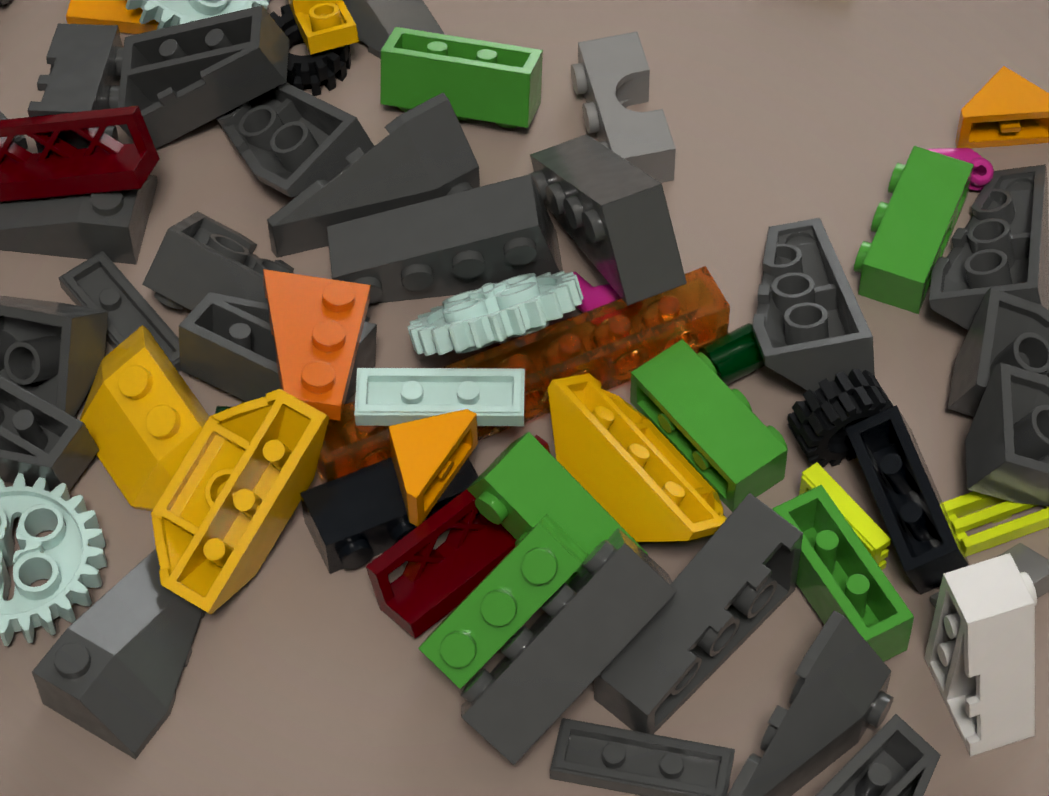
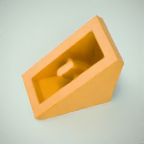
[955,66,1049,149]
[389,409,478,527]

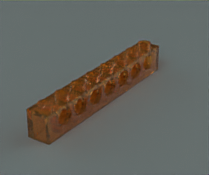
[316,266,730,484]

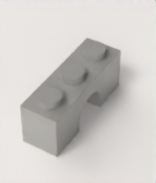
[571,32,676,183]

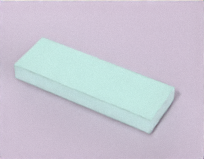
[354,368,525,426]

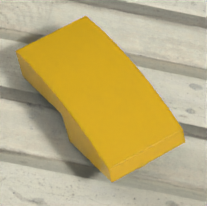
[288,0,359,55]

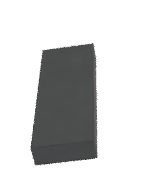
[58,251,182,373]
[550,718,735,796]

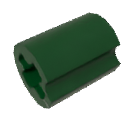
[698,323,765,385]

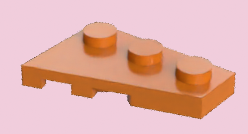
[263,269,371,421]

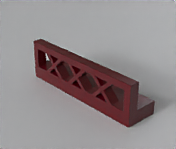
[0,106,160,202]
[366,435,551,639]

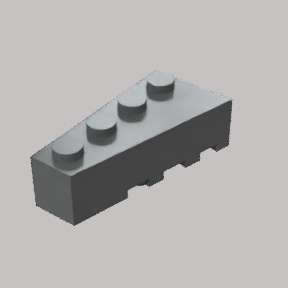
[530,134,687,306]
[327,174,563,304]
[594,493,803,734]

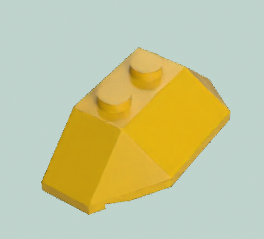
[80,325,209,511]
[548,373,727,542]
[151,388,329,615]

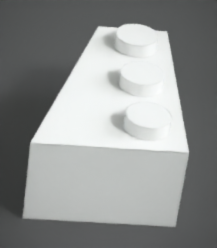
[924,553,1037,757]

